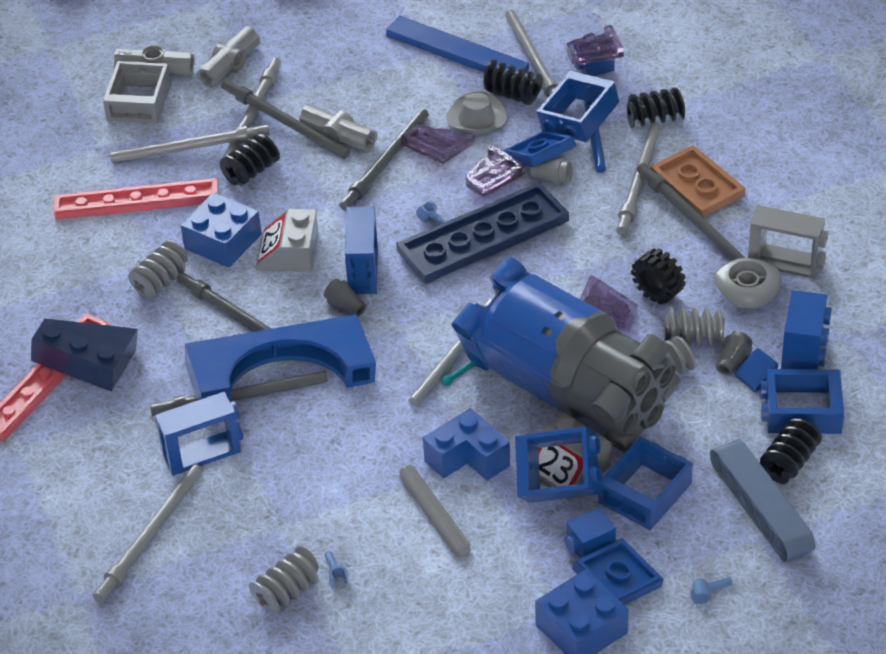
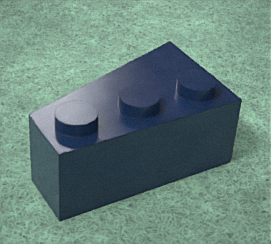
[31,318,138,391]

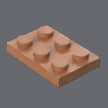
[650,145,746,218]

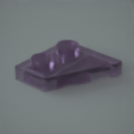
[566,25,624,65]
[401,125,475,164]
[465,145,526,197]
[580,275,638,332]

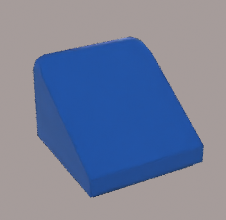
[734,348,778,392]

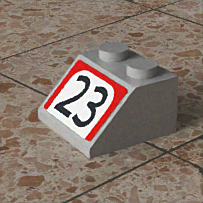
[256,209,319,272]
[538,413,611,502]

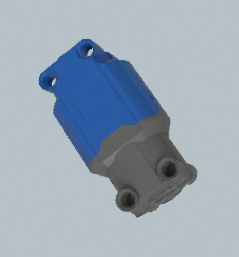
[451,256,681,452]

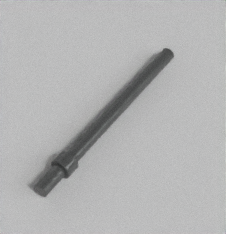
[221,79,350,159]
[339,109,429,211]
[637,163,746,260]
[177,272,272,331]
[150,371,328,417]

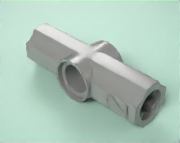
[197,26,261,88]
[114,45,195,76]
[299,104,377,152]

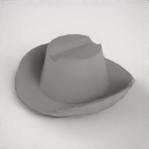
[446,91,507,135]
[714,258,781,309]

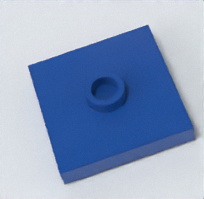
[502,131,577,167]
[572,538,664,605]

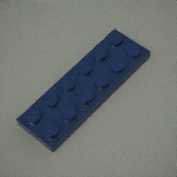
[396,182,569,284]

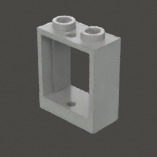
[103,61,171,124]
[748,205,829,278]

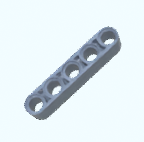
[709,439,816,562]

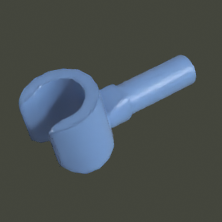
[416,201,445,225]
[325,551,348,588]
[690,577,733,605]

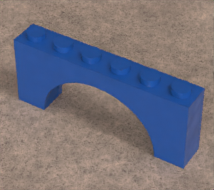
[185,314,376,403]

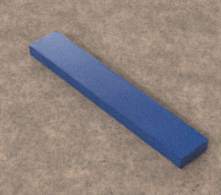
[386,16,529,74]

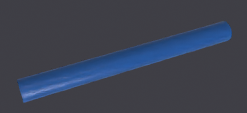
[584,101,606,173]

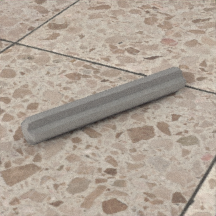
[399,465,471,557]

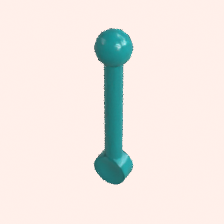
[441,361,476,386]

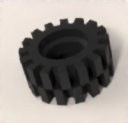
[631,248,686,304]

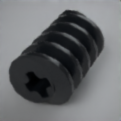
[483,59,543,105]
[627,87,685,128]
[219,134,280,185]
[759,419,822,485]

